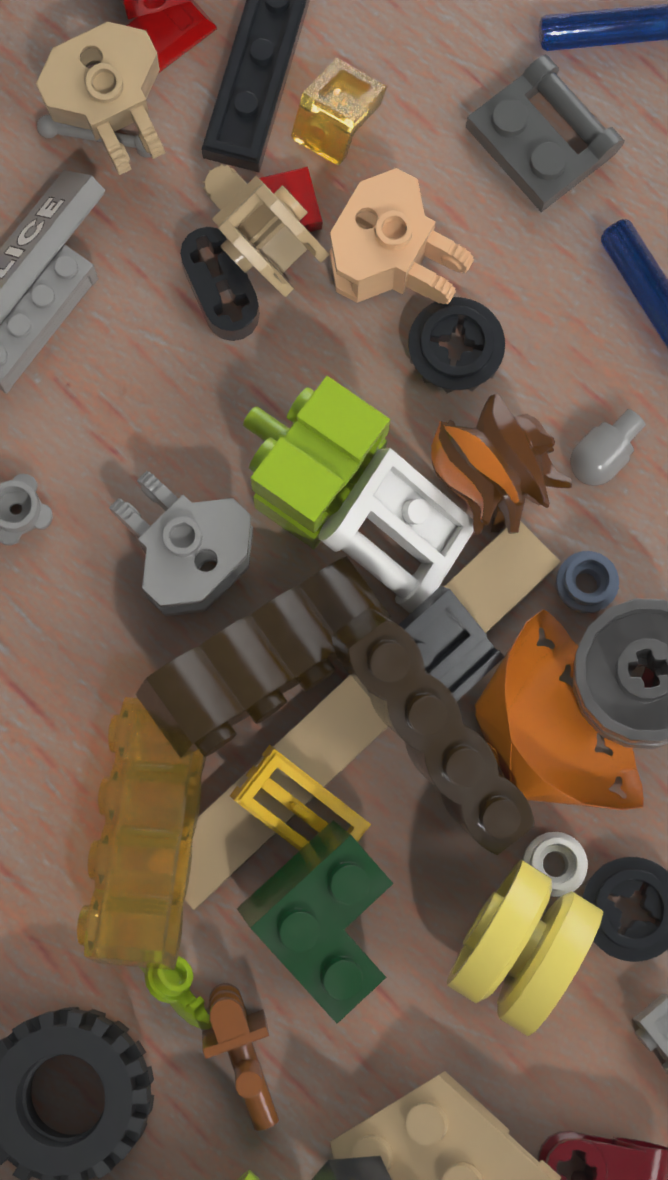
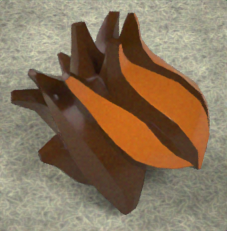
[431,394,572,535]

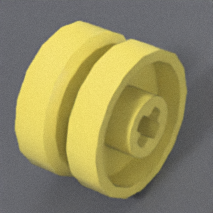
[446,860,603,1036]

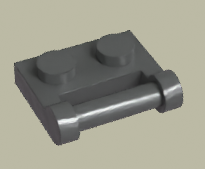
[466,54,625,213]

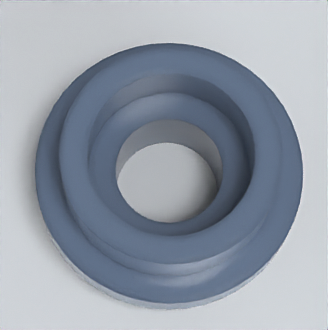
[556,551,619,614]

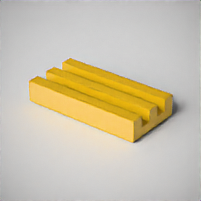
[230,744,371,851]

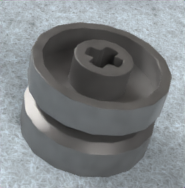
[573,598,668,749]

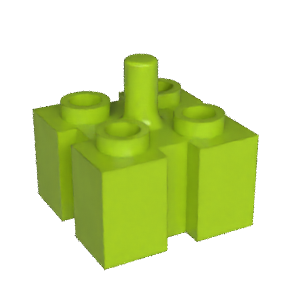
[243,376,390,550]

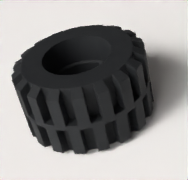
[0,1007,154,1180]

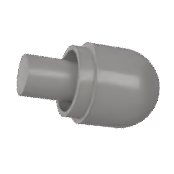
[570,409,646,486]

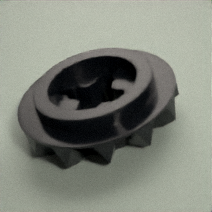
[408,297,505,393]
[582,857,668,962]

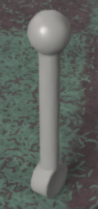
[37,115,151,158]

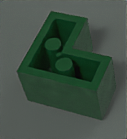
[237,820,394,1024]

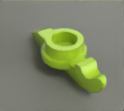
[118,931,212,1030]

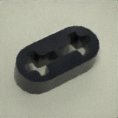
[180,227,260,341]

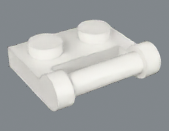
[319,448,474,614]

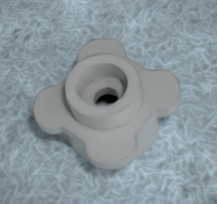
[0,474,53,545]

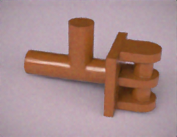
[202,983,279,1131]

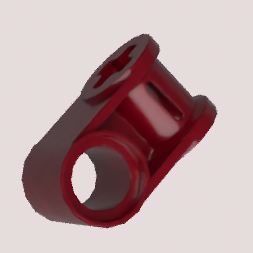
[538,1131,668,1180]

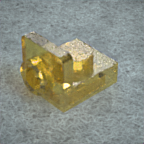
[291,58,387,165]

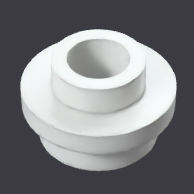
[523,832,588,897]

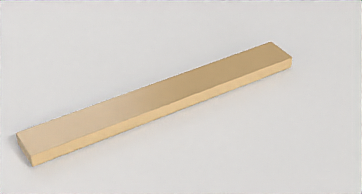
[150,521,561,910]

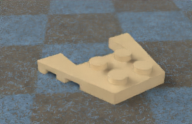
[330,1071,562,1180]

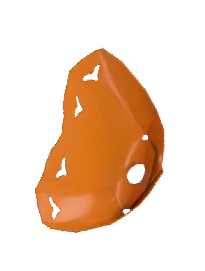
[475,609,644,810]

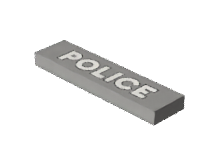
[0,170,105,324]

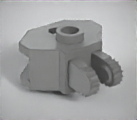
[109,471,253,616]

